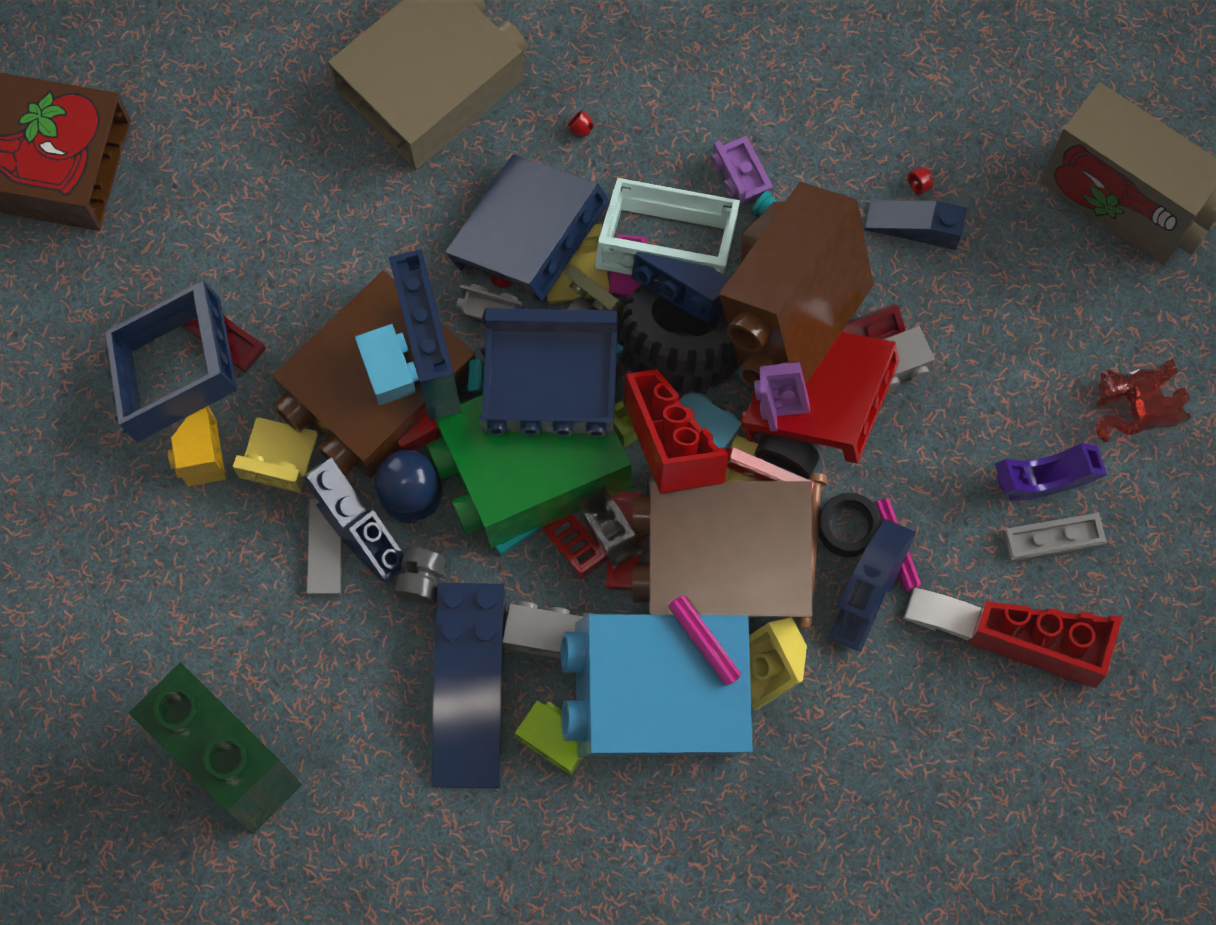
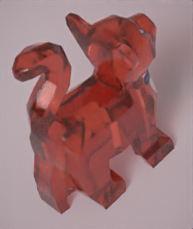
[1096,359,1191,442]

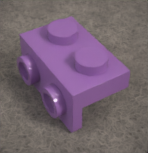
[710,136,773,206]
[754,362,810,431]

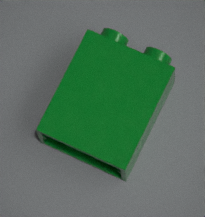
[426,395,633,549]

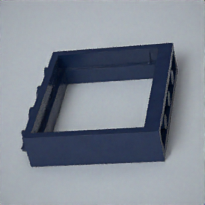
[389,249,462,421]
[105,280,238,442]

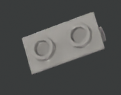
[455,284,522,320]

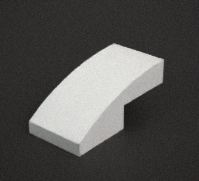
[903,588,981,640]

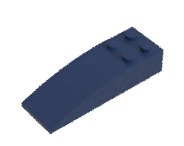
[432,583,506,788]

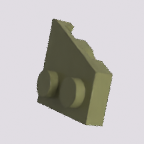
[564,264,625,319]

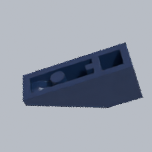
[864,200,967,250]

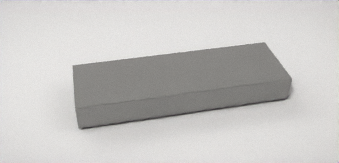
[307,499,343,596]
[1002,512,1107,562]

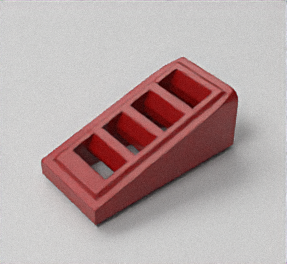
[398,413,440,450]
[542,515,607,580]

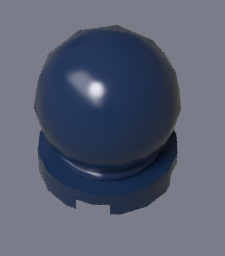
[374,450,443,523]

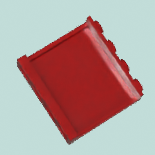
[741,332,899,464]

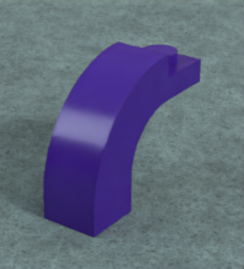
[995,443,1107,501]

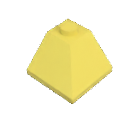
[749,617,807,711]

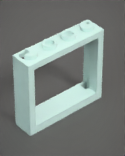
[595,178,740,275]

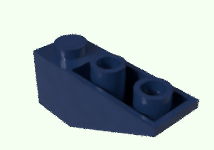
[631,252,730,325]

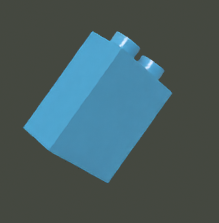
[560,614,753,757]

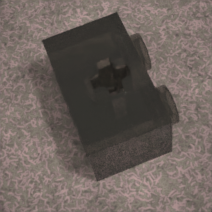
[576,486,642,569]

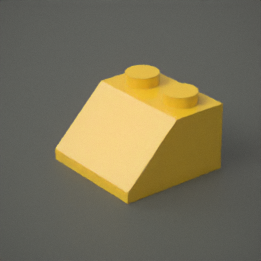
[168,406,226,487]

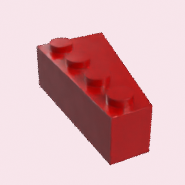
[623,370,728,493]
[969,601,1123,688]

